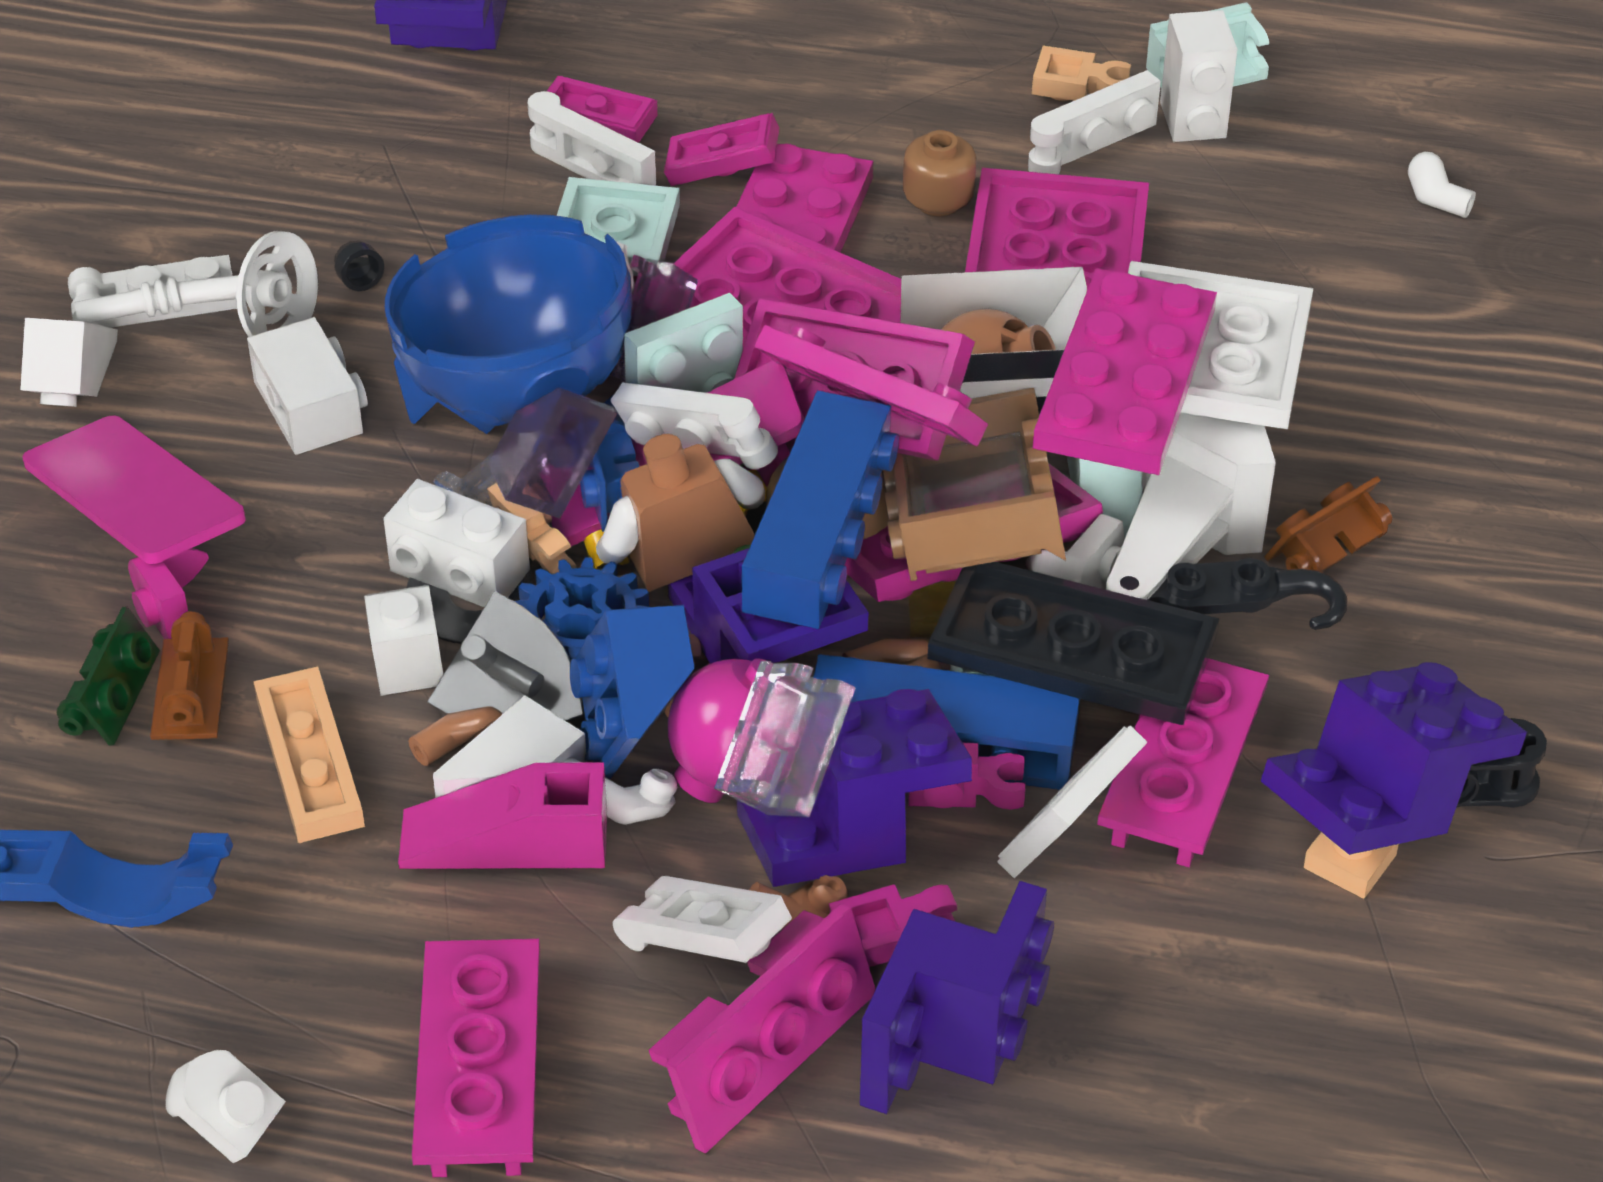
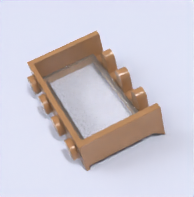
[883,388,1066,581]

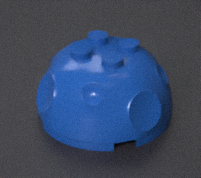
[384,215,632,426]

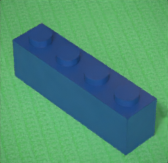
[742,390,899,629]
[806,654,1080,790]

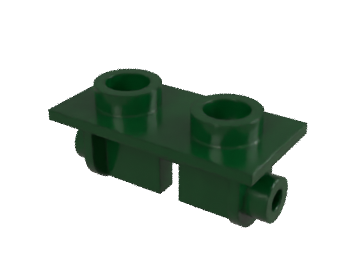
[57,606,160,746]

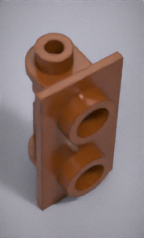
[1264,476,1392,572]
[150,611,229,740]

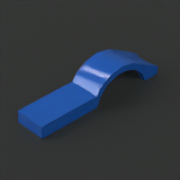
[0,830,233,928]

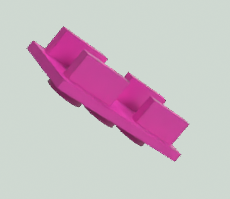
[1097,658,1269,867]
[649,904,876,1154]
[412,939,540,1178]

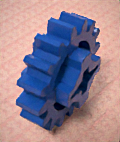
[515,557,649,660]

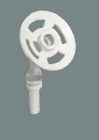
[74,231,318,337]

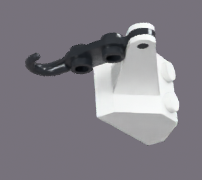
[1106,413,1347,630]

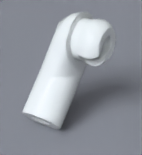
[1408,151,1476,218]
[605,769,678,825]

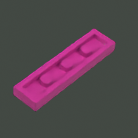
[754,324,988,447]

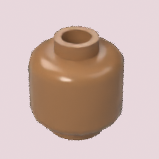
[903,130,977,217]

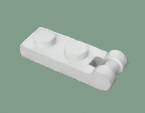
[1028,70,1161,174]
[527,91,656,186]
[68,255,237,328]
[610,382,778,469]
[613,876,792,963]

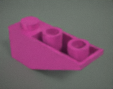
[398,762,607,869]

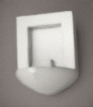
[1025,514,1125,590]
[166,1050,286,1163]

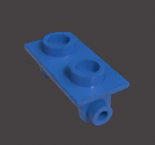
[568,406,640,532]

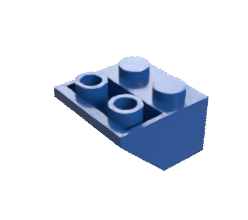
[570,605,695,780]

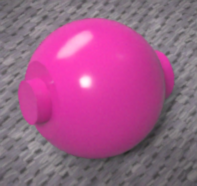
[668,659,801,803]

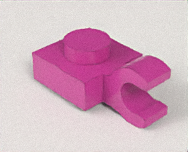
[909,743,1025,810]
[829,884,957,967]

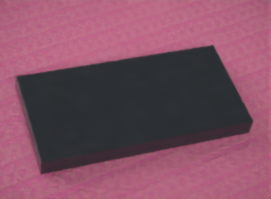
[927,562,1219,725]

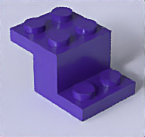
[374,0,507,51]
[668,548,869,664]
[1261,662,1527,855]
[736,689,972,887]
[860,881,1054,1114]

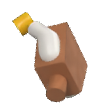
[584,434,767,592]

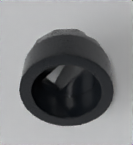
[334,240,384,291]

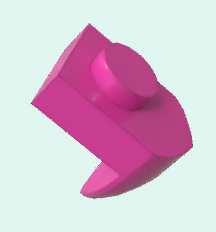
[128,548,209,639]

